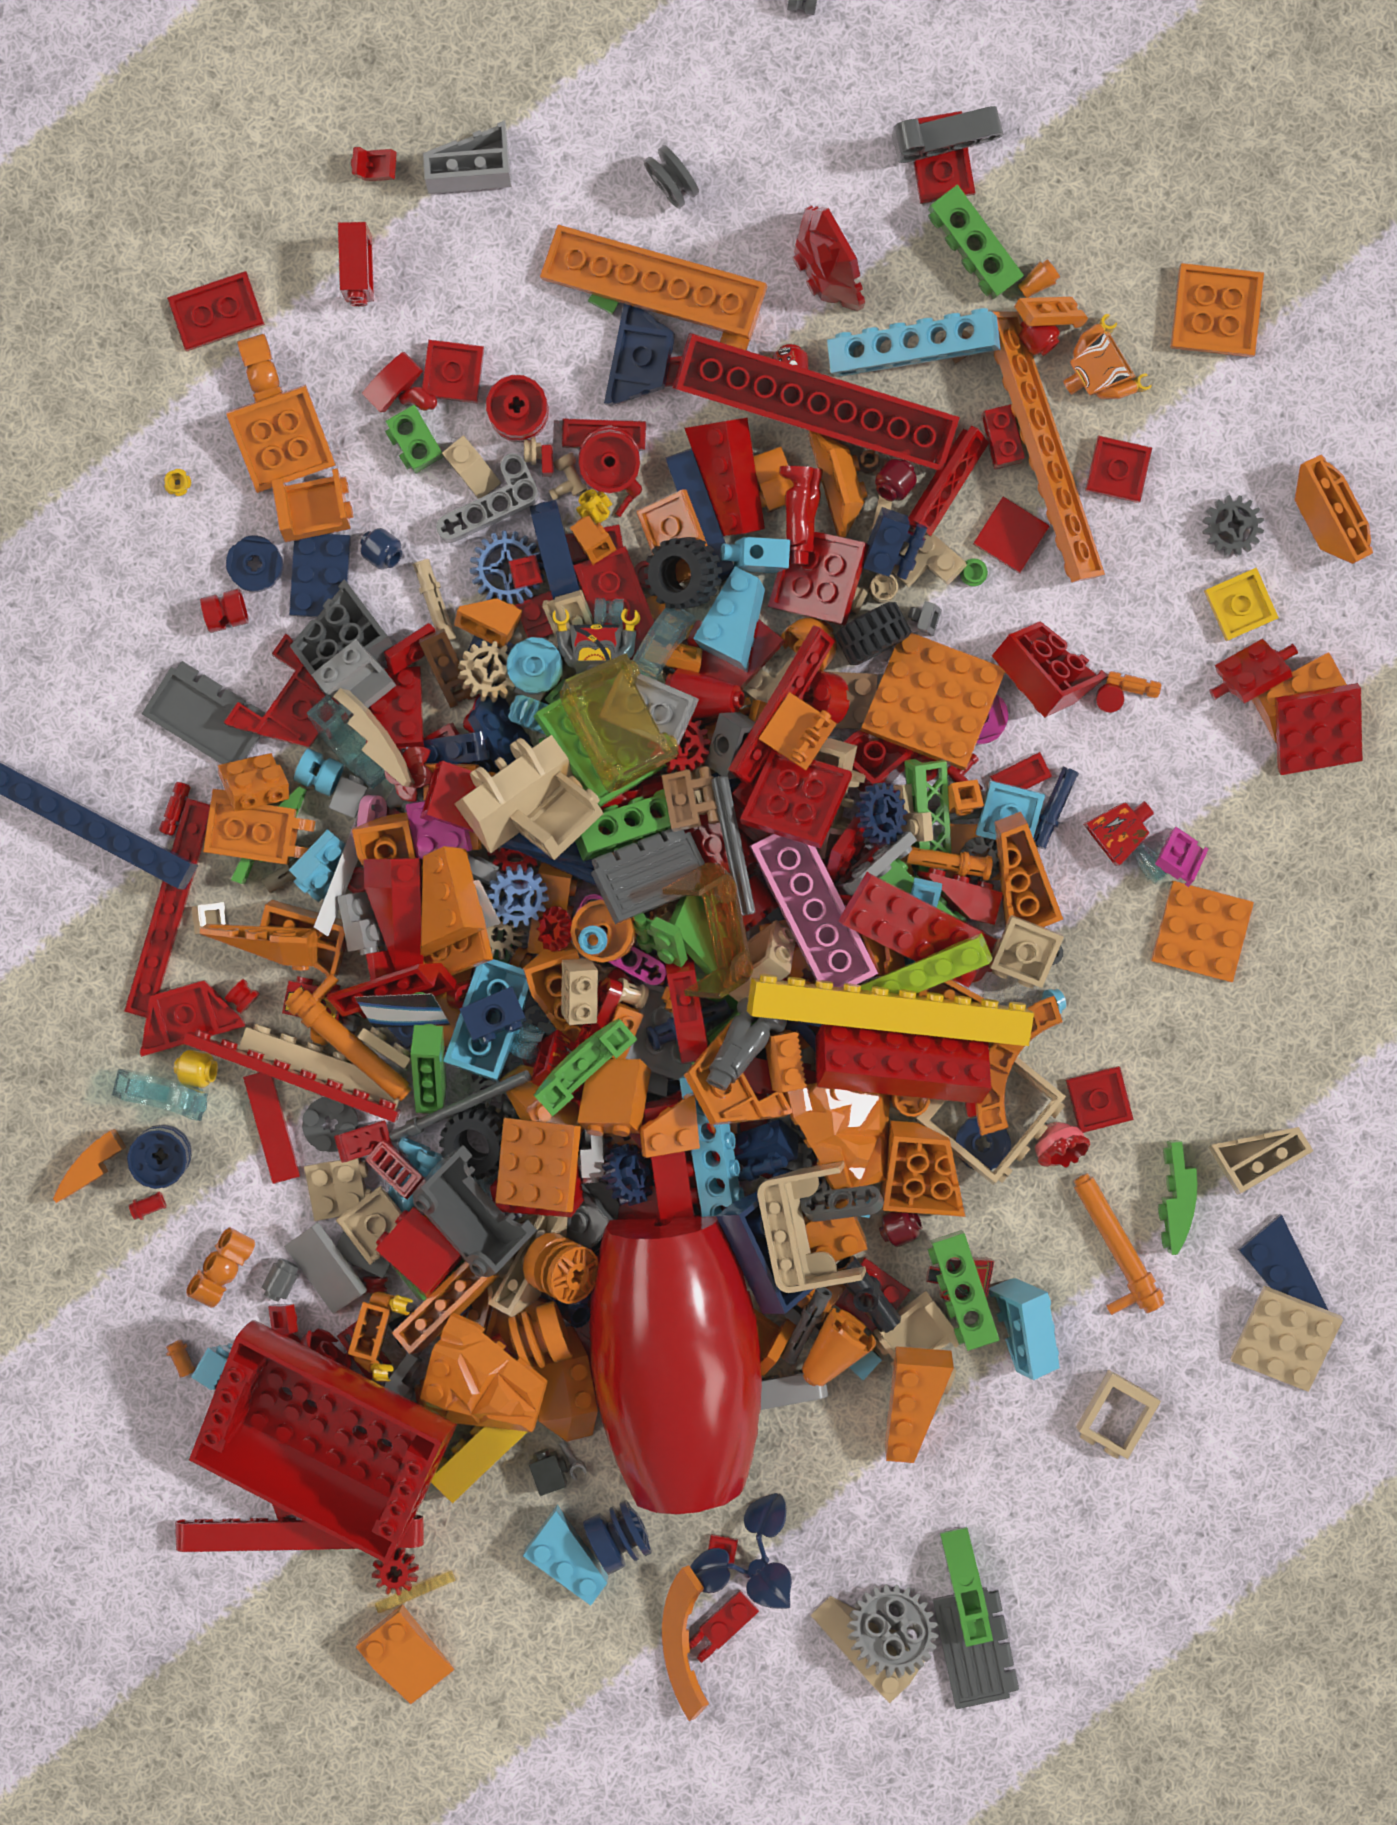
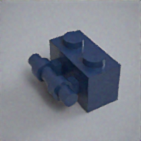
[863,507,927,580]
[734,1119,800,1181]

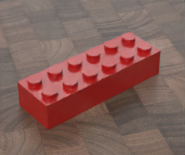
[815,1024,992,1104]

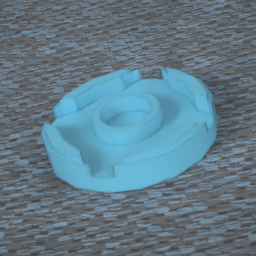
[506,637,563,694]

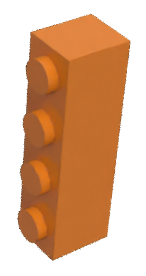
[392,1261,499,1354]

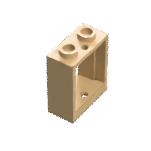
[724,920,796,1002]
[1076,1370,1161,1459]

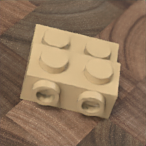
[988,915,1064,989]
[304,1158,372,1221]

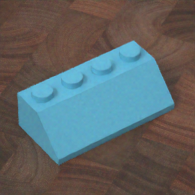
[443,959,530,1082]

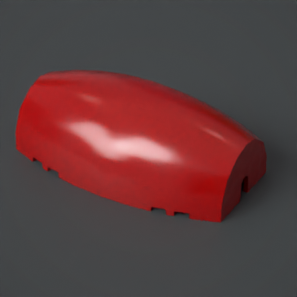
[590,1216,762,1515]

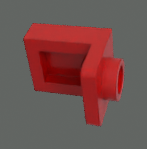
[351,147,397,181]

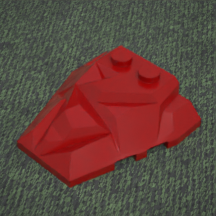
[792,205,865,311]

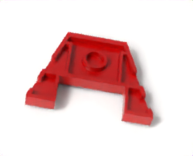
[224,634,340,748]

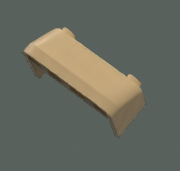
[757,1161,866,1293]

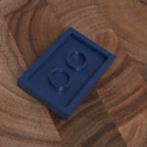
[289,534,351,617]

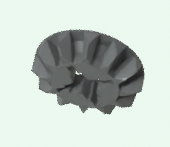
[960,837,999,881]

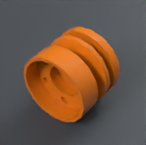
[523,1232,598,1304]
[508,1301,573,1369]

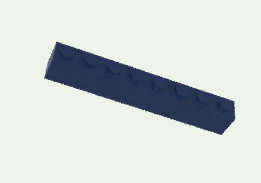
[0,761,198,890]

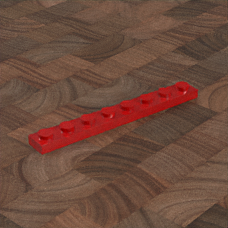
[182,1029,401,1123]

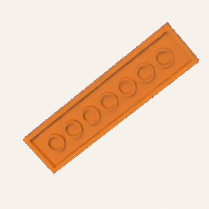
[540,224,768,339]

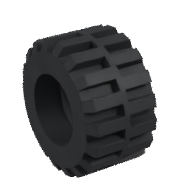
[644,537,722,610]
[834,602,912,665]
[439,1103,506,1180]

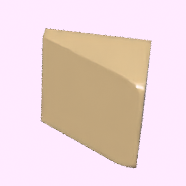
[191,903,227,934]

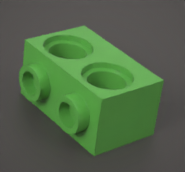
[385,405,444,473]

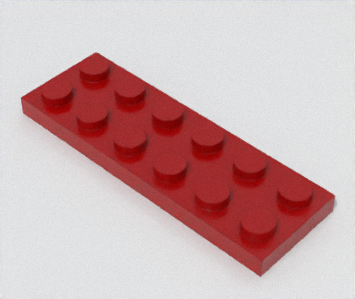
[838,872,997,988]

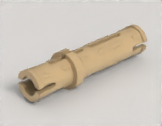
[412,559,456,641]

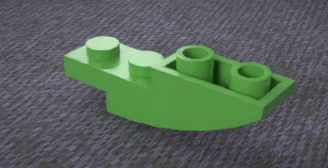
[1158,1140,1197,1255]
[940,1527,993,1647]

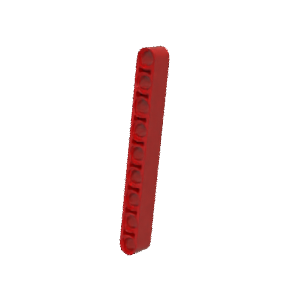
[175,1515,424,1552]

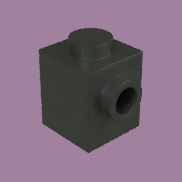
[529,1449,568,1496]

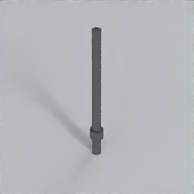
[389,1070,531,1142]

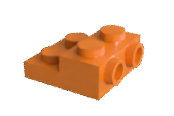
[218,753,289,812]

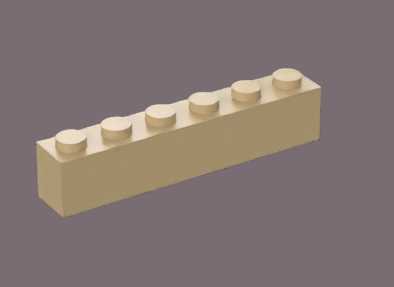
[239,1023,403,1109]

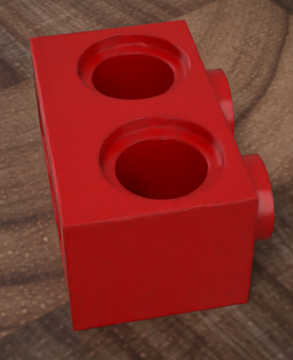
[981,404,1025,470]

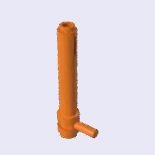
[285,973,412,1101]
[1074,1173,1165,1315]

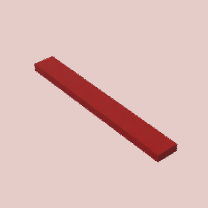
[124,798,210,1018]

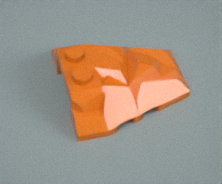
[785,1082,890,1190]
[420,1313,548,1432]

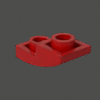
[362,352,423,412]

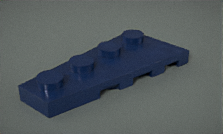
[1238,1214,1329,1311]

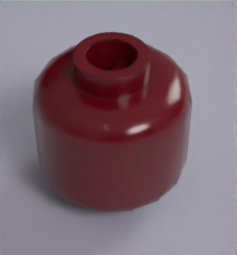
[875,459,917,502]
[879,1211,923,1247]

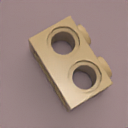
[561,958,598,1025]

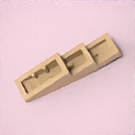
[333,688,415,787]

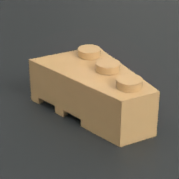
[1208,1127,1313,1195]

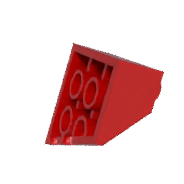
[991,621,1108,718]

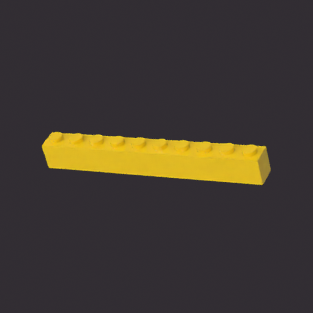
[747,974,1034,1046]

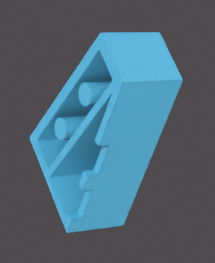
[989,1278,1060,1380]
[523,1504,608,1606]

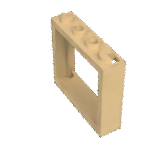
[915,1042,1066,1185]

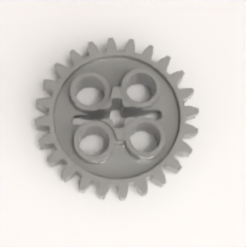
[847,1584,938,1678]

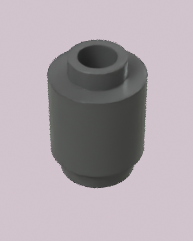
[262,1258,299,1302]

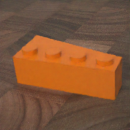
[885,1346,954,1463]

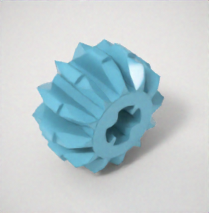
[508,695,548,734]

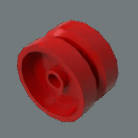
[486,375,549,442]
[579,425,640,493]

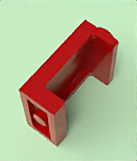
[420,761,476,833]
[375,1207,463,1298]

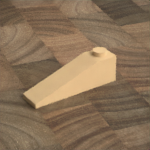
[811,1596,925,1703]

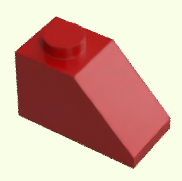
[366,950,397,980]

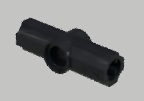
[836,1256,901,1334]

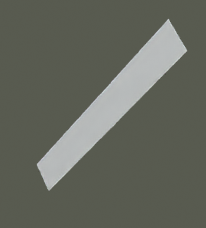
[314,778,384,936]

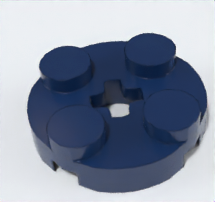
[226,535,283,592]
[954,1116,1011,1170]

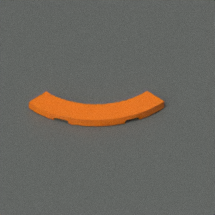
[976,996,1063,1136]
[662,1565,709,1721]

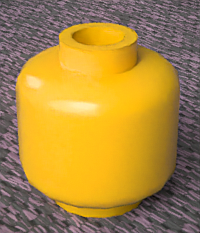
[174,1050,218,1088]

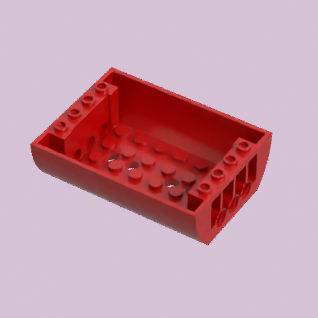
[189,1320,457,1564]

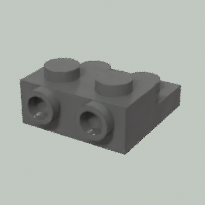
[384,1352,423,1399]

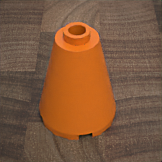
[802,1308,876,1386]

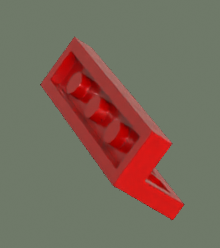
[908,425,989,537]

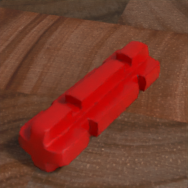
[159,782,191,836]

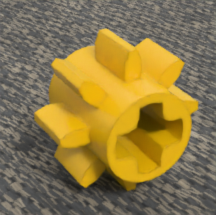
[576,489,613,524]

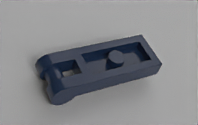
[424,731,490,764]

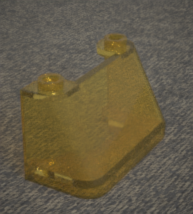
[560,653,679,793]

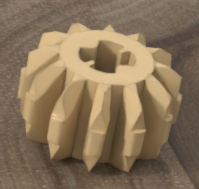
[486,916,524,959]

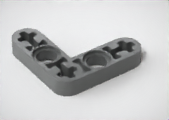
[801,1148,884,1222]

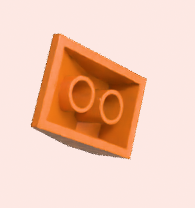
[356,1604,454,1704]

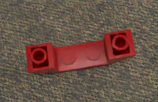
[665,952,708,1064]

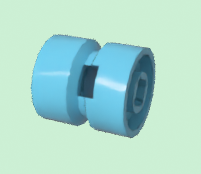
[293,748,344,797]

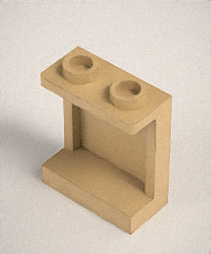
[510,772,604,860]
[873,1291,959,1367]

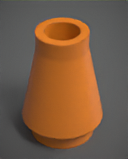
[1017,259,1060,298]

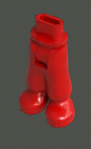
[779,466,823,565]

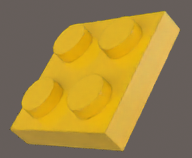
[1204,567,1279,641]

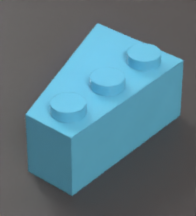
[693,566,765,672]

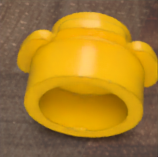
[164,469,192,496]

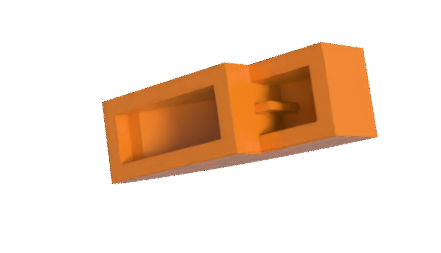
[53,1129,127,1203]

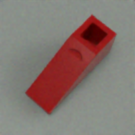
[917,868,1003,925]

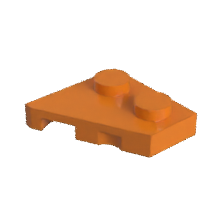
[640,1093,700,1158]

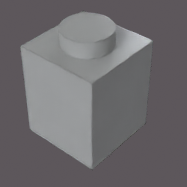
[329,774,368,819]

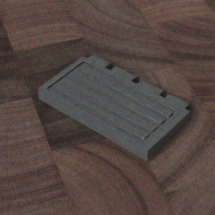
[142,661,266,764]
[591,828,714,924]
[932,1587,1019,1709]

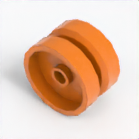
[570,899,637,962]

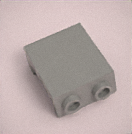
[311,639,396,718]

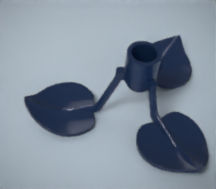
[690,1493,792,1609]

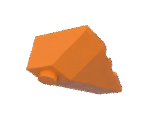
[352,813,416,866]
[523,941,583,1044]

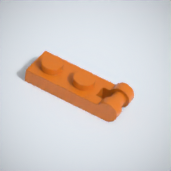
[1014,296,1088,328]

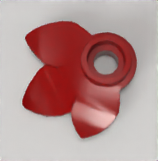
[384,746,433,802]

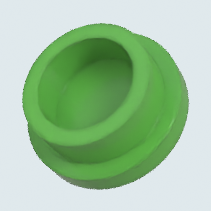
[960,558,988,587]

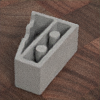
[423,120,512,194]

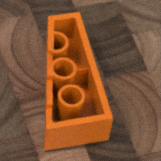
[995,811,1064,927]

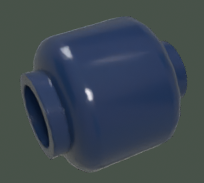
[360,528,402,570]

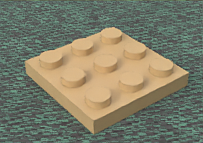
[1230,1286,1343,1392]

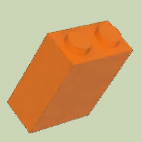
[577,1059,651,1137]

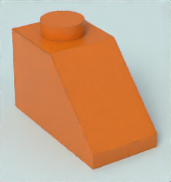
[454,598,522,648]

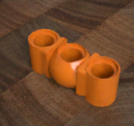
[237,334,283,402]
[186,1227,255,1308]

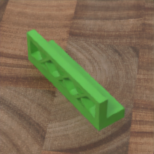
[905,759,951,873]

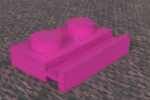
[1155,826,1209,887]

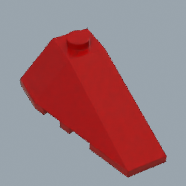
[844,730,920,792]
[364,857,424,971]

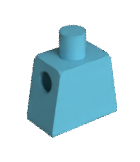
[721,537,790,574]

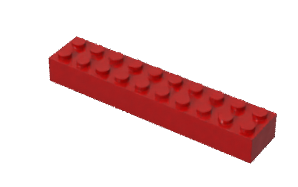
[673,333,960,471]

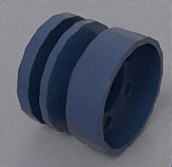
[127,1124,192,1189]
[583,1500,652,1575]

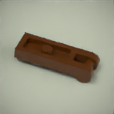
[419,628,476,709]

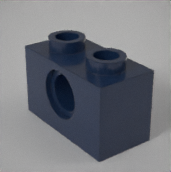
[460,986,527,1045]

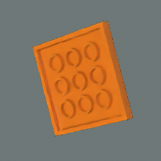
[861,633,1005,771]

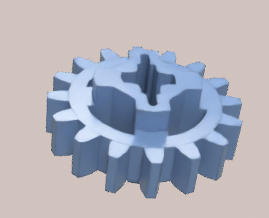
[486,865,549,927]

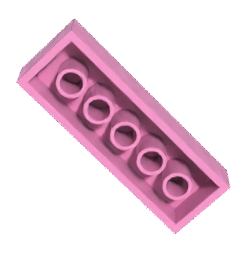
[749,834,878,987]

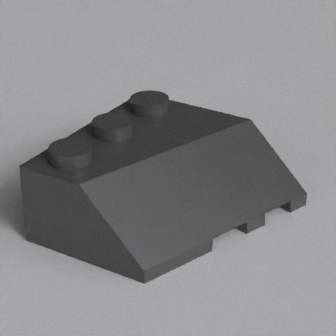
[290,579,394,700]

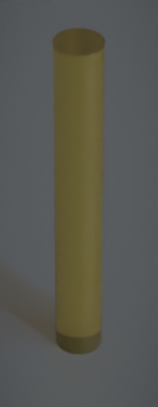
[375,1570,456,1613]

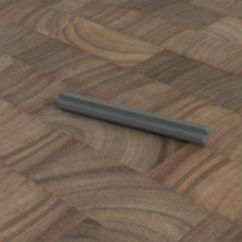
[712,776,755,916]

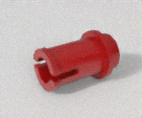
[128,1191,167,1220]

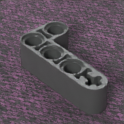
[892,106,1004,163]

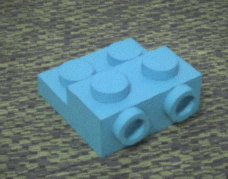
[289,829,346,902]

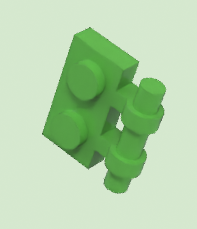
[633,913,687,968]

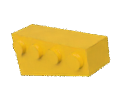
[431,1426,527,1504]

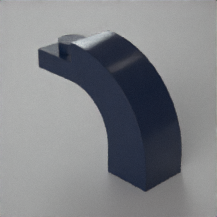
[529,500,579,600]

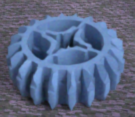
[470,530,544,604]

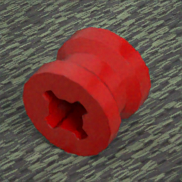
[224,979,260,1014]

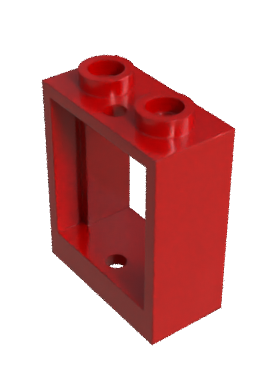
[338,222,374,307]

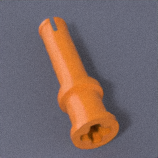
[905,846,993,880]

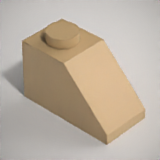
[442,435,501,499]

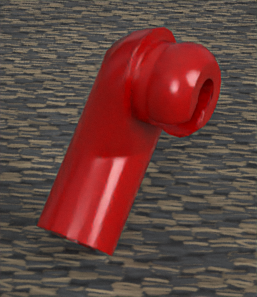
[399,387,437,411]

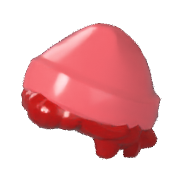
[1035,1122,1090,1168]

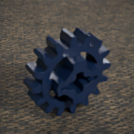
[855,782,908,845]
[602,1144,655,1206]

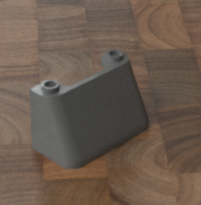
[413,1145,537,1277]

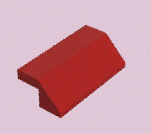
[327,963,457,1019]

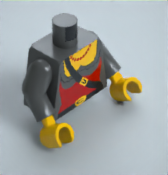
[552,609,640,688]

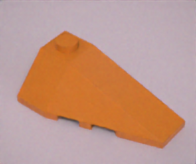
[200,924,318,971]

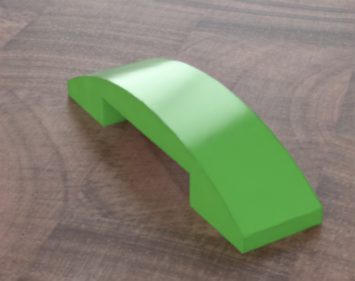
[534,1018,638,1116]

